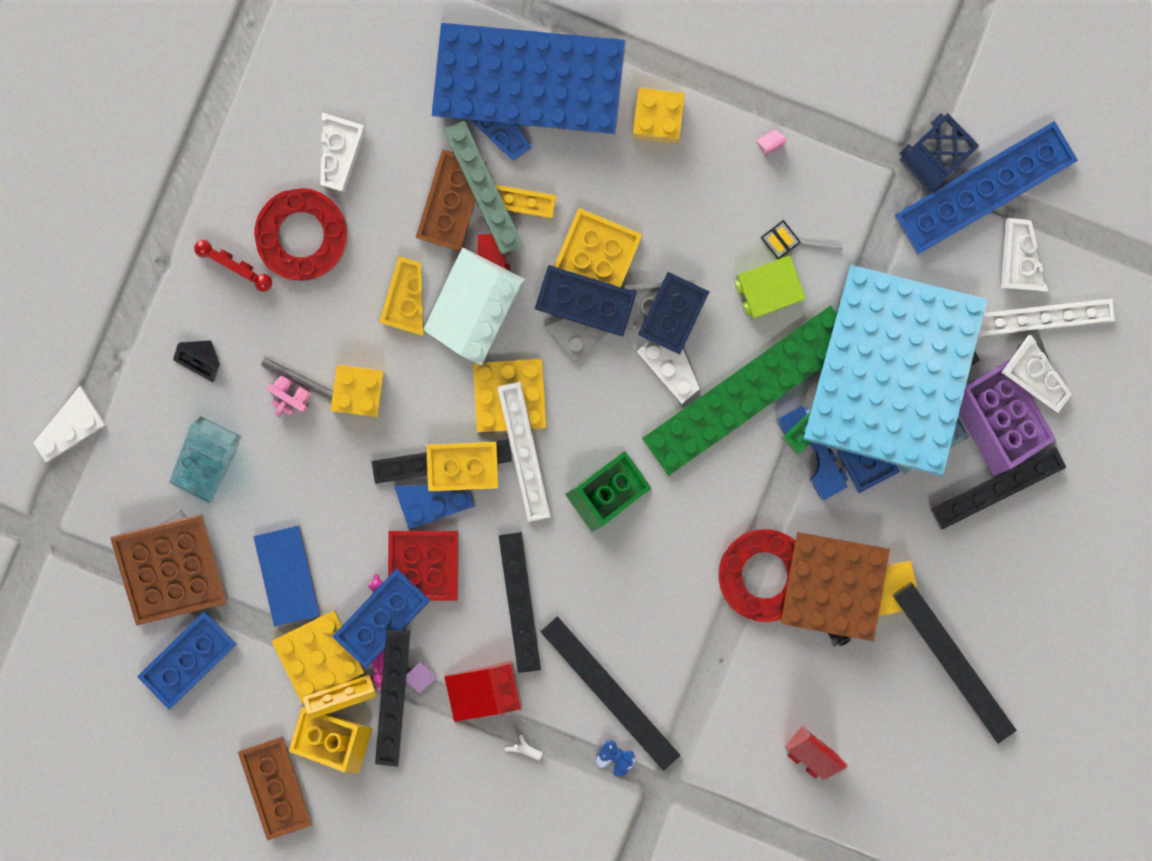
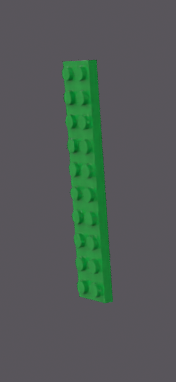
[642,305,837,476]

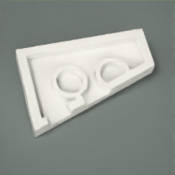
[321,113,366,193]
[1001,218,1049,292]
[637,341,699,404]

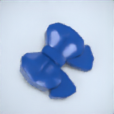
[596,740,635,777]

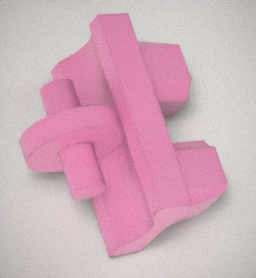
[267,376,311,417]

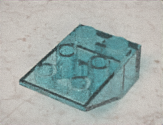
[169,416,242,503]

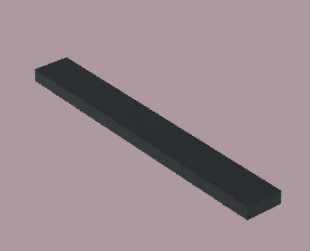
[892,582,1017,744]
[540,616,681,771]

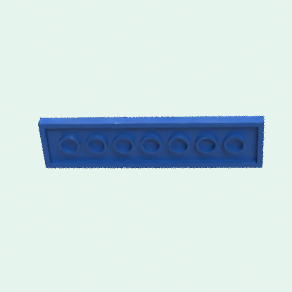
[894,121,1078,255]

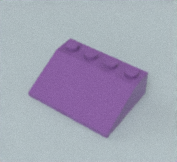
[959,359,1056,476]

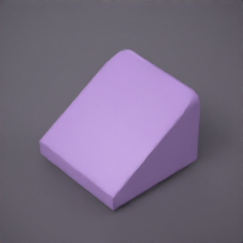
[406,661,437,693]

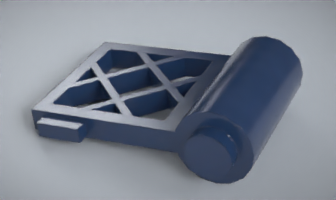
[899,113,979,193]

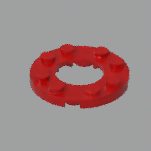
[254,188,348,281]
[718,529,795,622]

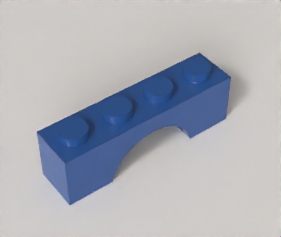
[776,406,848,500]

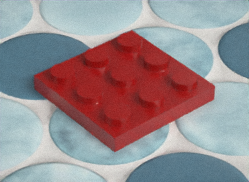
[388,531,458,601]

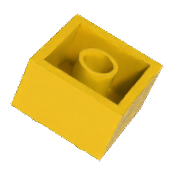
[632,88,685,144]
[331,365,384,417]

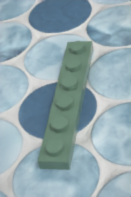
[443,121,523,256]

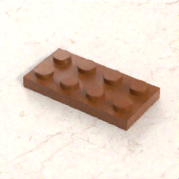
[416,149,487,252]
[238,736,313,841]

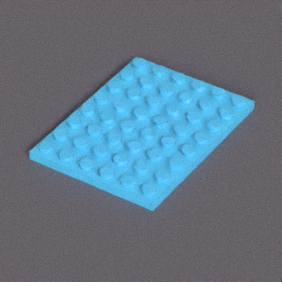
[803,265,987,477]

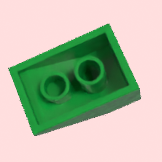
[565,451,651,532]

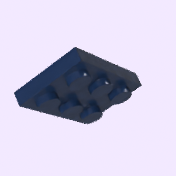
[638,272,710,355]

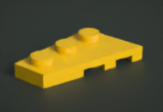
[379,256,423,336]

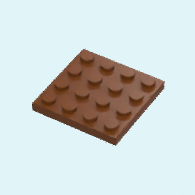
[110,514,228,626]
[781,532,890,642]

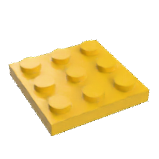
[554,208,643,287]
[473,359,546,433]
[271,610,365,703]

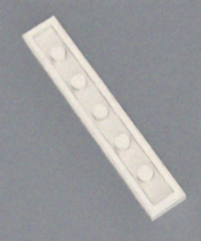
[978,299,1115,337]
[497,382,551,522]

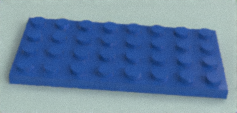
[432,23,626,135]

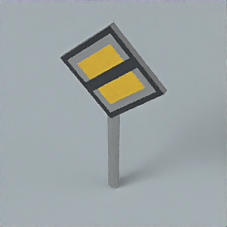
[760,220,843,260]

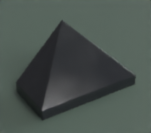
[173,340,220,382]

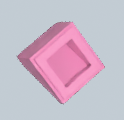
[757,130,786,155]

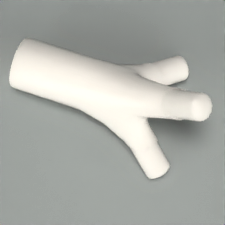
[505,735,543,761]

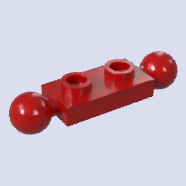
[194,240,273,292]

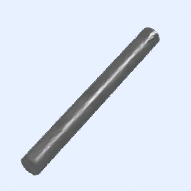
[261,357,333,400]

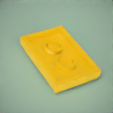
[426,442,499,491]

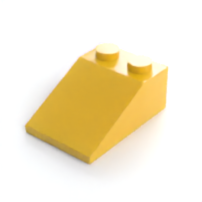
[289,707,373,773]

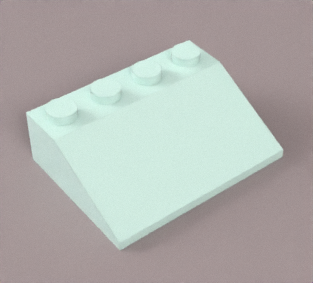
[423,248,525,365]

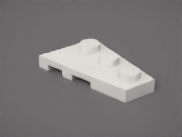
[1001,335,1072,413]
[34,386,106,462]

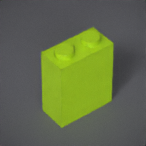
[734,255,806,320]

